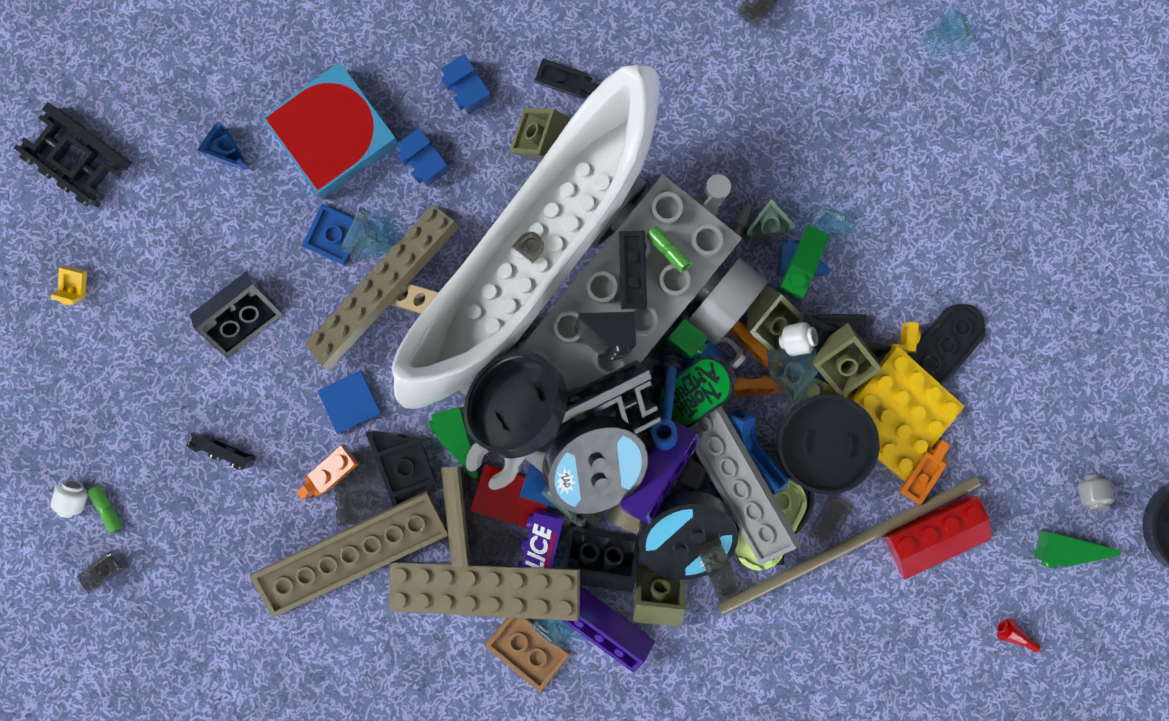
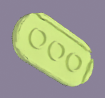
[735,478,807,570]

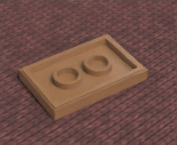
[484,617,571,692]

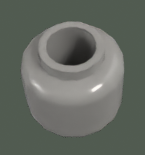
[1077,474,1115,511]

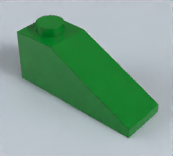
[776,224,829,300]
[666,318,708,359]
[429,407,481,478]
[1034,530,1121,569]

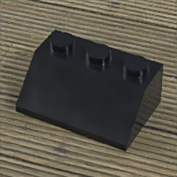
[190,271,283,358]
[574,311,636,361]
[563,525,639,592]

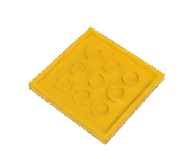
[851,346,965,481]

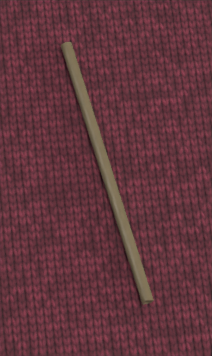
[717,476,981,615]

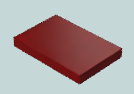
[470,464,547,528]

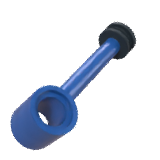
[651,355,683,450]

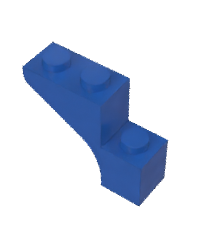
[725,407,788,495]

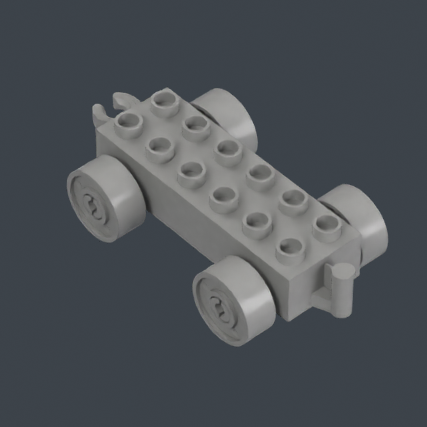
[459,174,768,490]

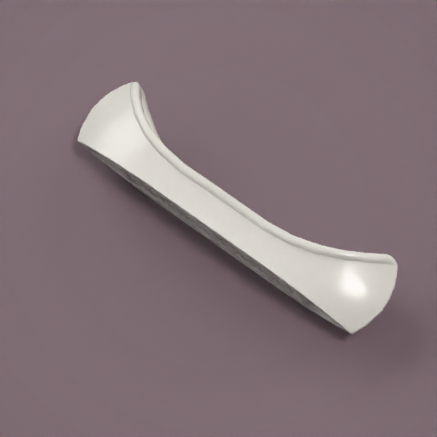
[391,64,660,409]

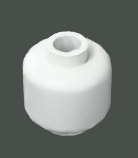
[779,322,818,356]
[51,480,88,518]

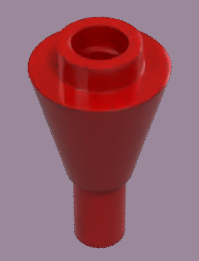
[997,618,1040,653]

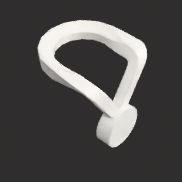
[717,337,746,369]

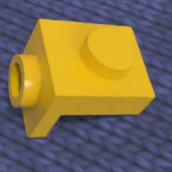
[51,265,87,305]
[889,322,921,354]

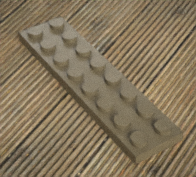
[305,205,460,371]
[250,491,448,618]
[389,561,580,621]

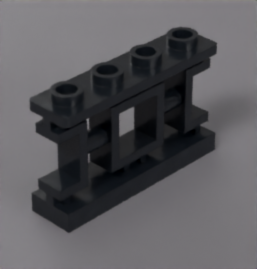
[14,102,132,208]
[558,360,661,433]

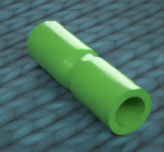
[646,226,692,273]
[87,485,124,534]

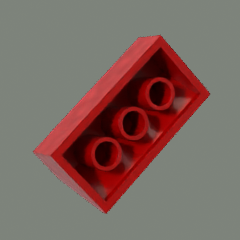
[883,495,991,580]

